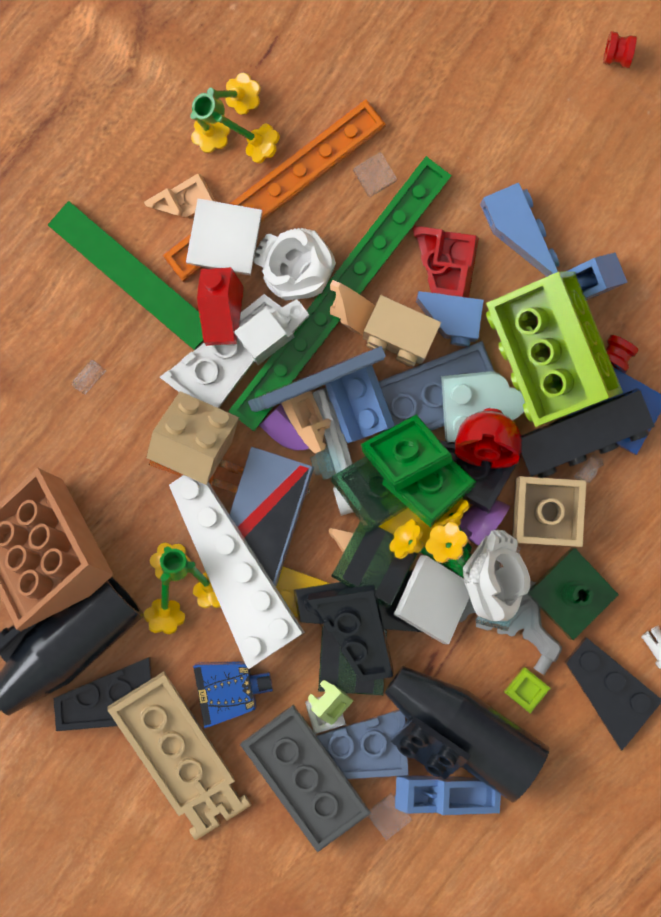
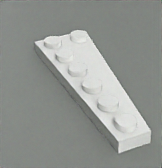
[169,475,305,669]

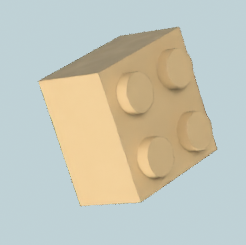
[363,295,441,367]
[146,391,239,485]
[512,476,586,547]

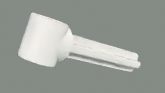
[313,388,365,516]

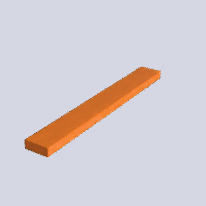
[163,99,386,282]

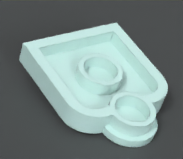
[441,371,525,442]

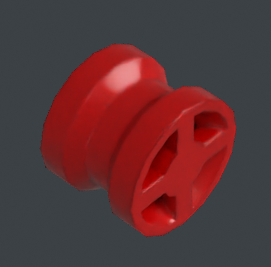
[603,31,637,69]
[606,335,639,373]

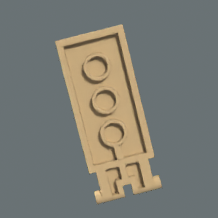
[108,672,252,840]

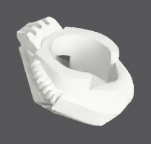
[254,228,336,301]
[463,530,530,621]

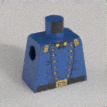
[193,661,273,728]

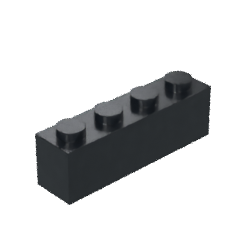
[521,388,655,478]

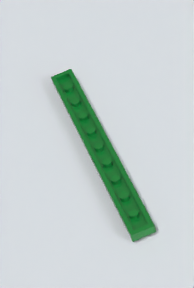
[228,156,452,432]

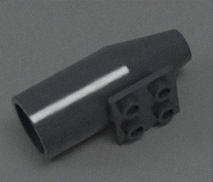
[0,577,144,716]
[385,666,550,802]

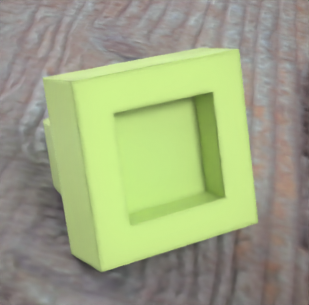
[308,681,354,725]

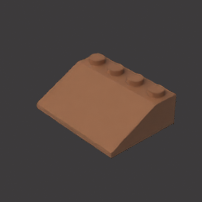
[0,468,113,631]

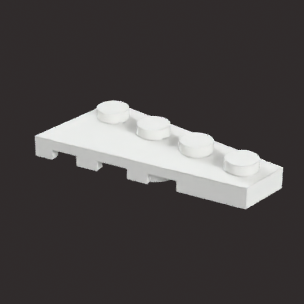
[160,294,282,408]

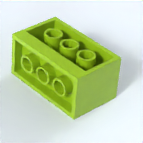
[486,271,623,427]

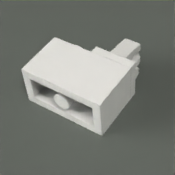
[234,299,309,365]

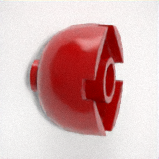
[455,408,522,468]

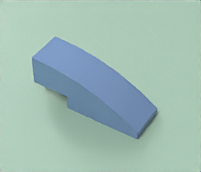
[395,775,501,815]

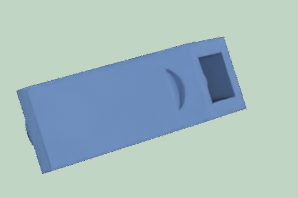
[480,183,559,277]

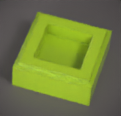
[504,667,551,713]

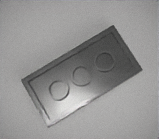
[240,704,371,853]

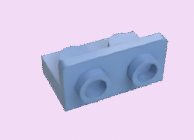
[325,365,395,443]

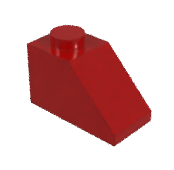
[197,267,244,346]

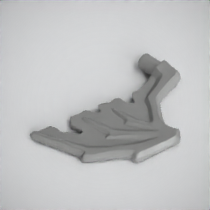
[459,581,562,675]

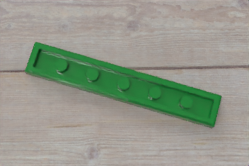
[48,201,203,350]

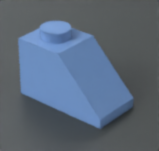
[568,253,628,300]
[416,291,483,346]

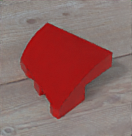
[413,226,479,298]

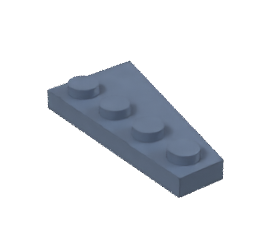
[316,710,408,779]

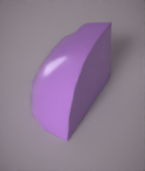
[259,404,309,450]
[460,500,510,546]

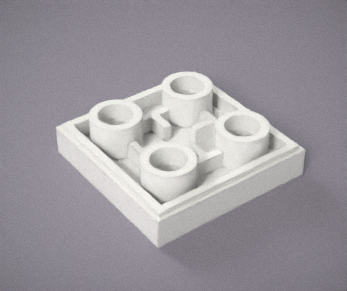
[186,199,262,276]
[394,555,469,644]

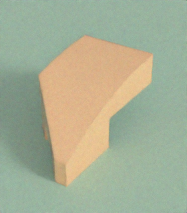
[144,174,216,218]
[281,391,331,454]

